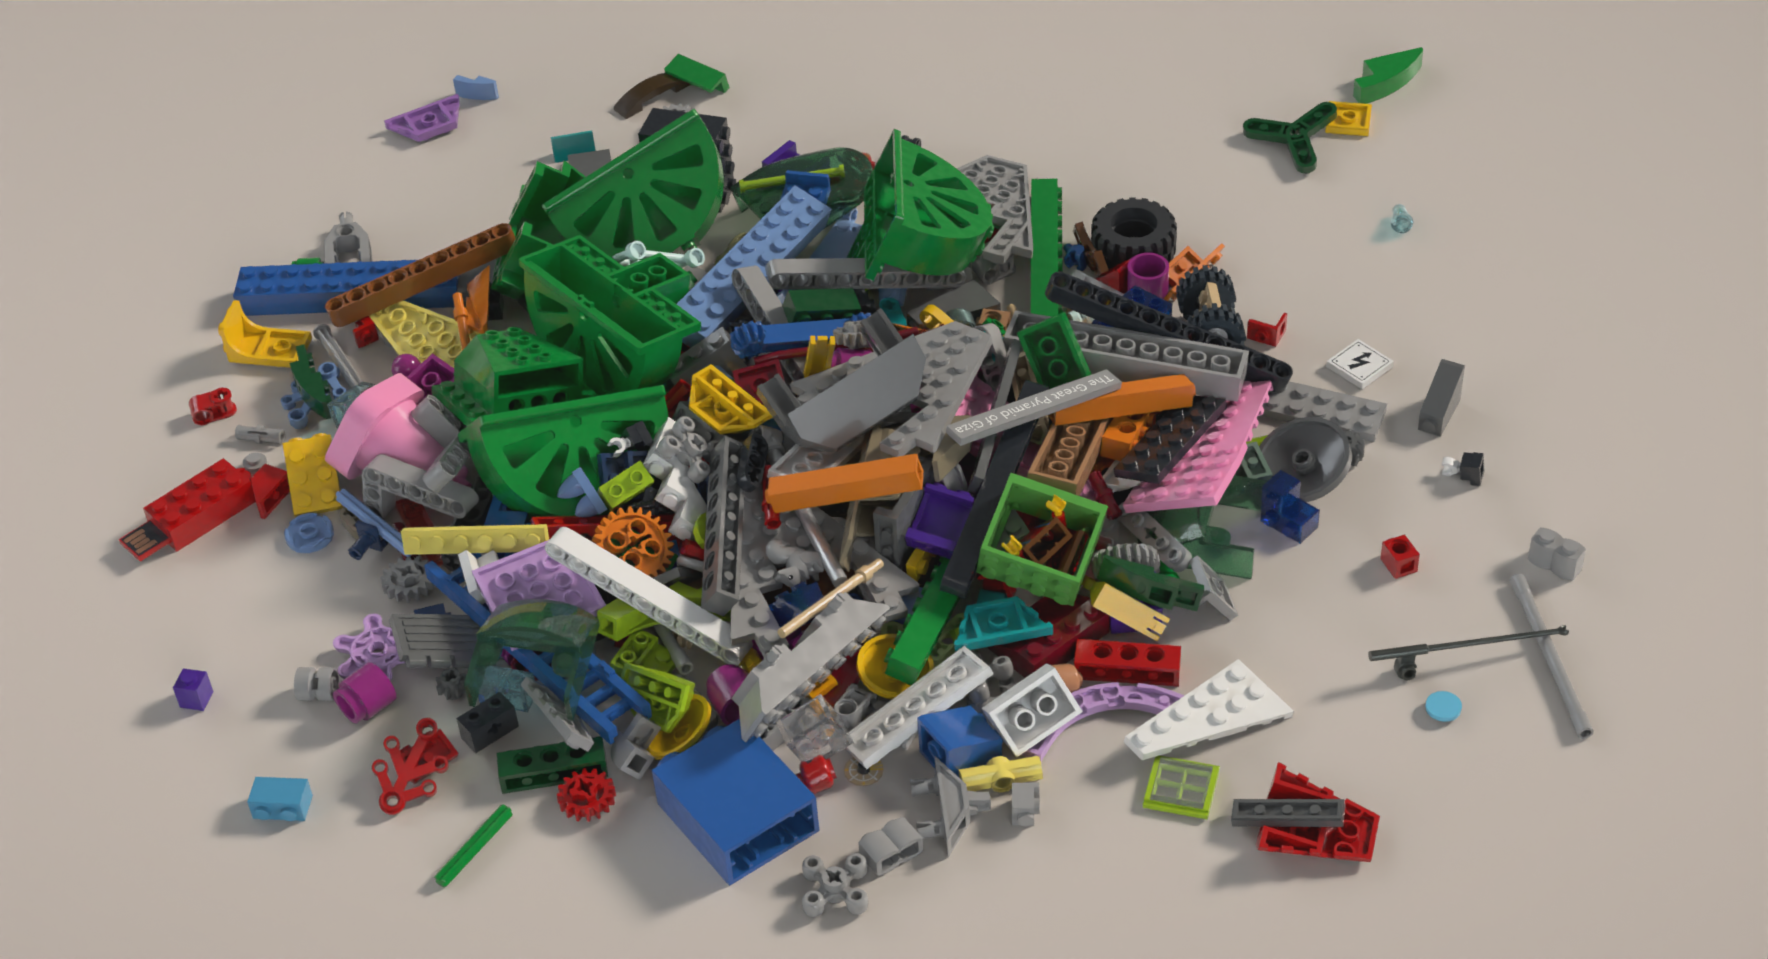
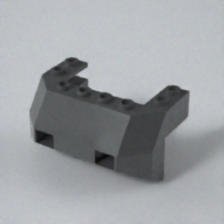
[757,308,926,453]

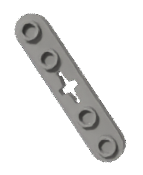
[1118,502,1192,572]

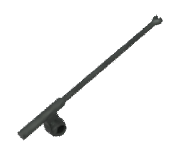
[1368,625,1569,681]

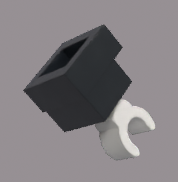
[607,421,654,457]
[1441,452,1485,486]

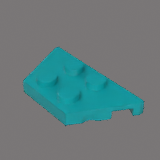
[954,596,1053,652]

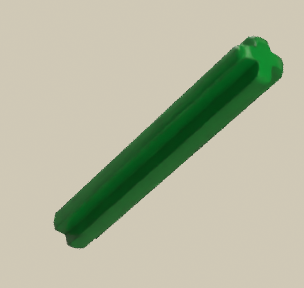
[434,804,513,887]

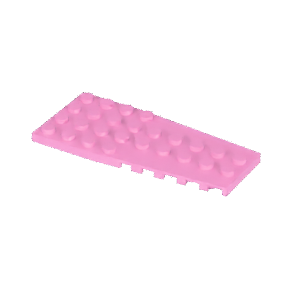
[1123,380,1274,513]

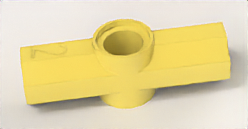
[959,756,1043,793]

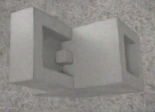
[611,713,661,780]

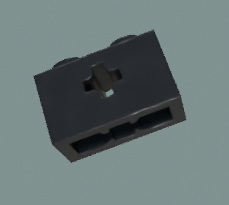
[456,692,519,753]

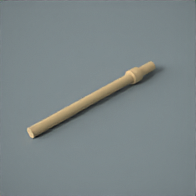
[777,558,884,638]

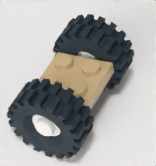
[1176,265,1246,346]

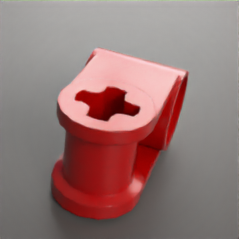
[188,387,237,425]

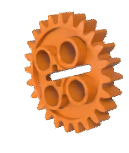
[592,506,674,578]

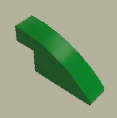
[1353,47,1423,104]

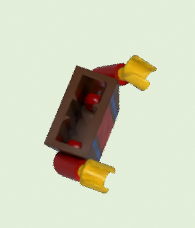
[1001,494,1072,565]

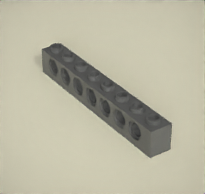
[701,436,744,617]

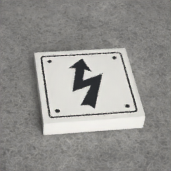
[1326,339,1394,390]

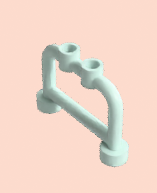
[612,241,705,268]

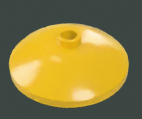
[856,634,935,699]
[647,694,711,760]

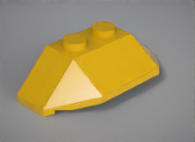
[689,364,772,434]

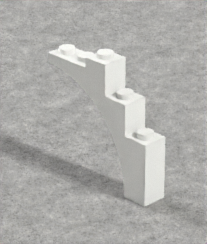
[643,417,707,541]

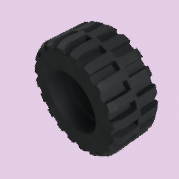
[1091,197,1177,269]

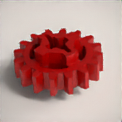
[557,768,616,822]

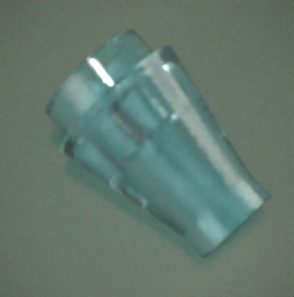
[1391,204,1413,233]

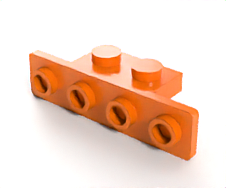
[1162,243,1225,304]

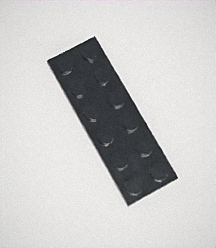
[1114,396,1227,484]

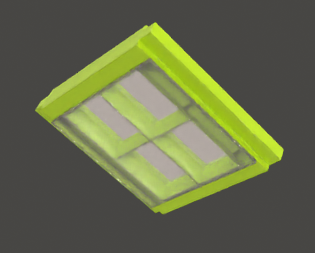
[1143,755,1220,820]

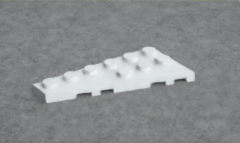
[1124,659,1294,760]

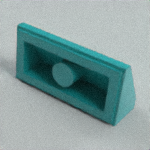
[550,130,596,163]

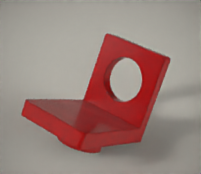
[1247,313,1287,347]

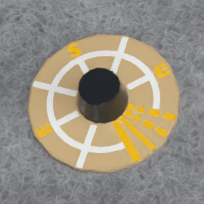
[844,757,884,786]

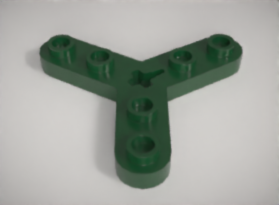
[1243,102,1337,174]

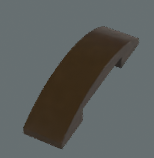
[614,73,692,119]

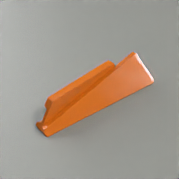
[466,265,490,334]

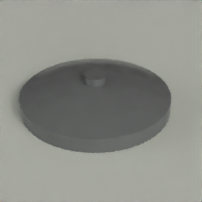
[1259,417,1352,504]

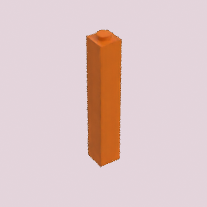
[1048,374,1196,426]
[765,454,924,513]

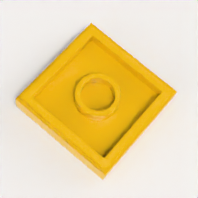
[1325,101,1372,136]

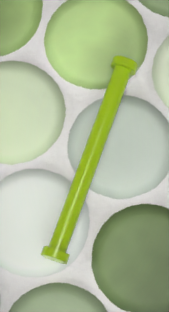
[739,164,845,193]

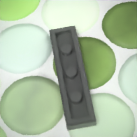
[1231,799,1345,827]

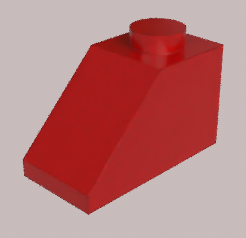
[251,463,290,519]

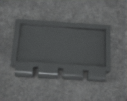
[389,614,499,668]

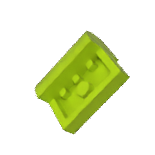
[610,629,676,678]

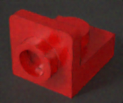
[353,316,379,348]

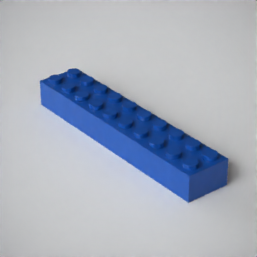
[233,260,460,316]

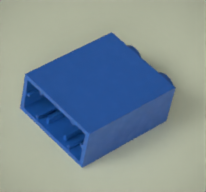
[652,719,820,886]

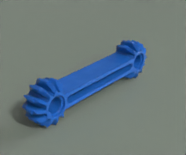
[730,312,871,359]

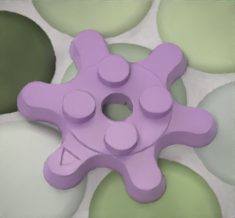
[333,614,405,681]

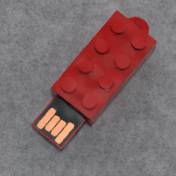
[119,458,256,562]

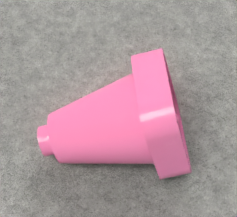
[325,373,472,488]

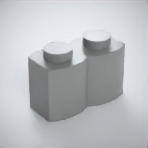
[1528,527,1586,581]
[858,817,923,876]

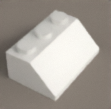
[981,663,1083,757]

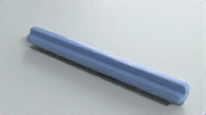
[336,489,415,557]

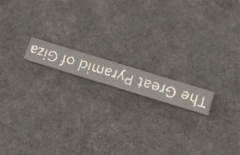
[946,369,1122,446]

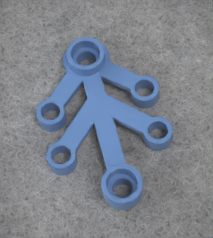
[280,362,348,429]

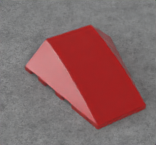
[1256,762,1380,862]

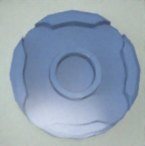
[284,513,334,553]

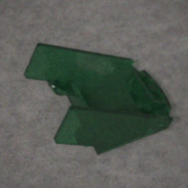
[1137,475,1272,579]
[464,599,600,720]

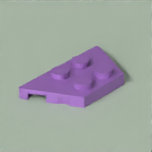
[384,94,460,142]

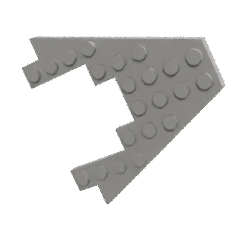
[957,155,1033,264]
[790,321,993,457]
[730,484,919,657]

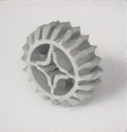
[1091,542,1160,582]

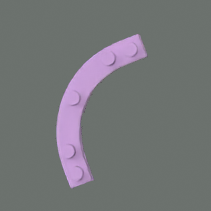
[1021,682,1185,761]

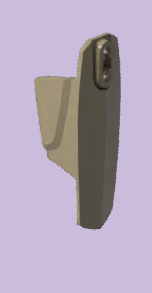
[839,423,922,572]

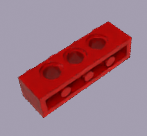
[1074,639,1181,687]

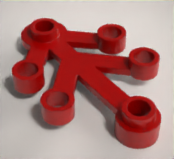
[372,718,449,815]

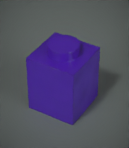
[173,668,214,711]

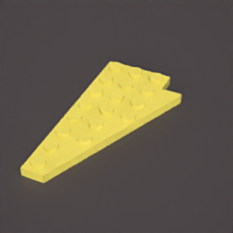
[369,300,481,368]

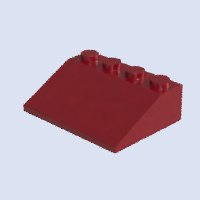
[987,594,1110,678]

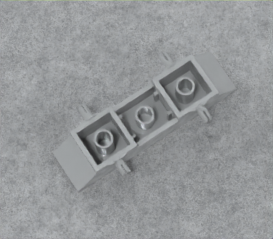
[731,592,890,742]

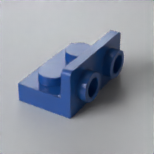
[781,170,831,205]

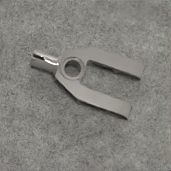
[324,211,372,263]

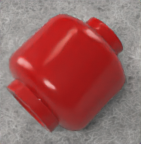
[795,755,837,794]

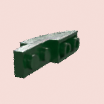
[290,344,334,419]
[1097,555,1204,612]

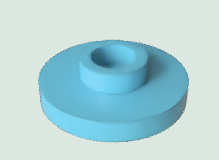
[1425,691,1462,722]

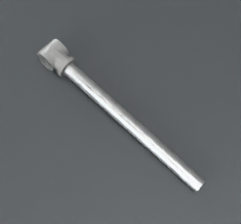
[748,425,848,588]

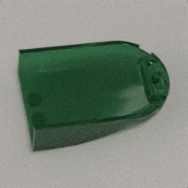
[730,147,873,230]

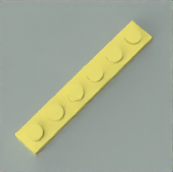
[401,524,549,555]

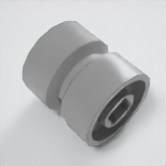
[294,667,339,701]

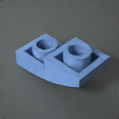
[453,75,499,100]

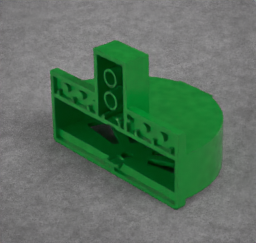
[542,109,724,260]
[846,129,994,281]
[519,235,701,396]
[458,385,669,520]

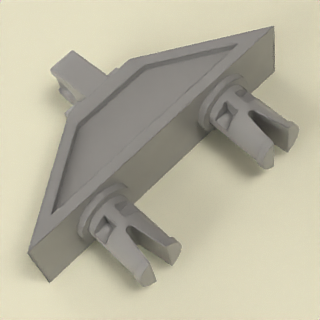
[910,756,991,857]

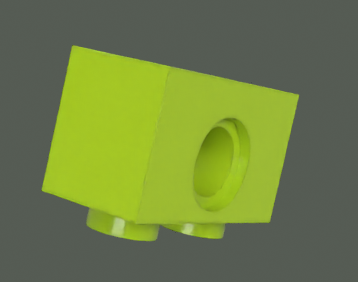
[597,461,654,512]

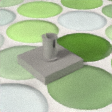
[1189,556,1238,620]

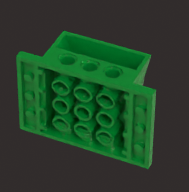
[432,327,599,426]

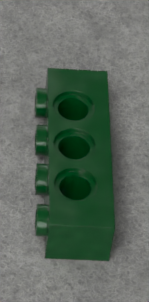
[496,736,608,794]

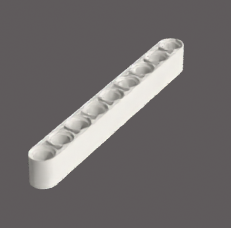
[545,527,753,666]

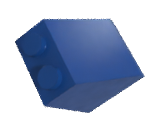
[917,705,1003,777]

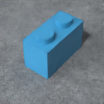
[247,777,313,821]

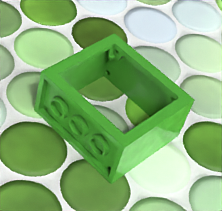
[976,473,1108,606]

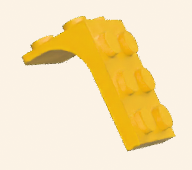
[218,300,312,368]
[282,433,343,518]

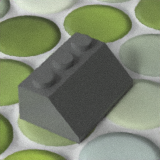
[670,327,748,386]

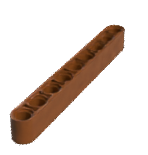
[325,223,515,327]

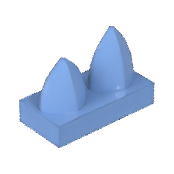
[557,467,608,518]

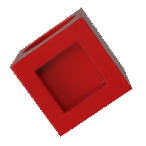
[1380,534,1420,579]

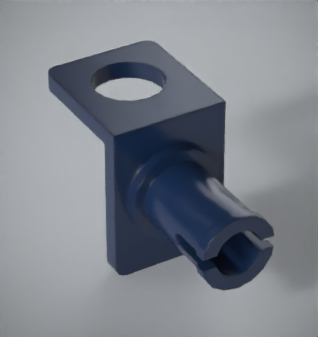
[348,521,389,560]

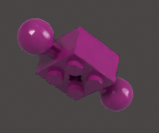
[391,353,466,426]

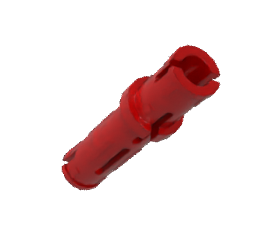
[761,465,781,530]

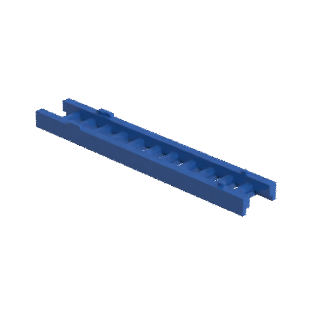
[424,553,652,745]

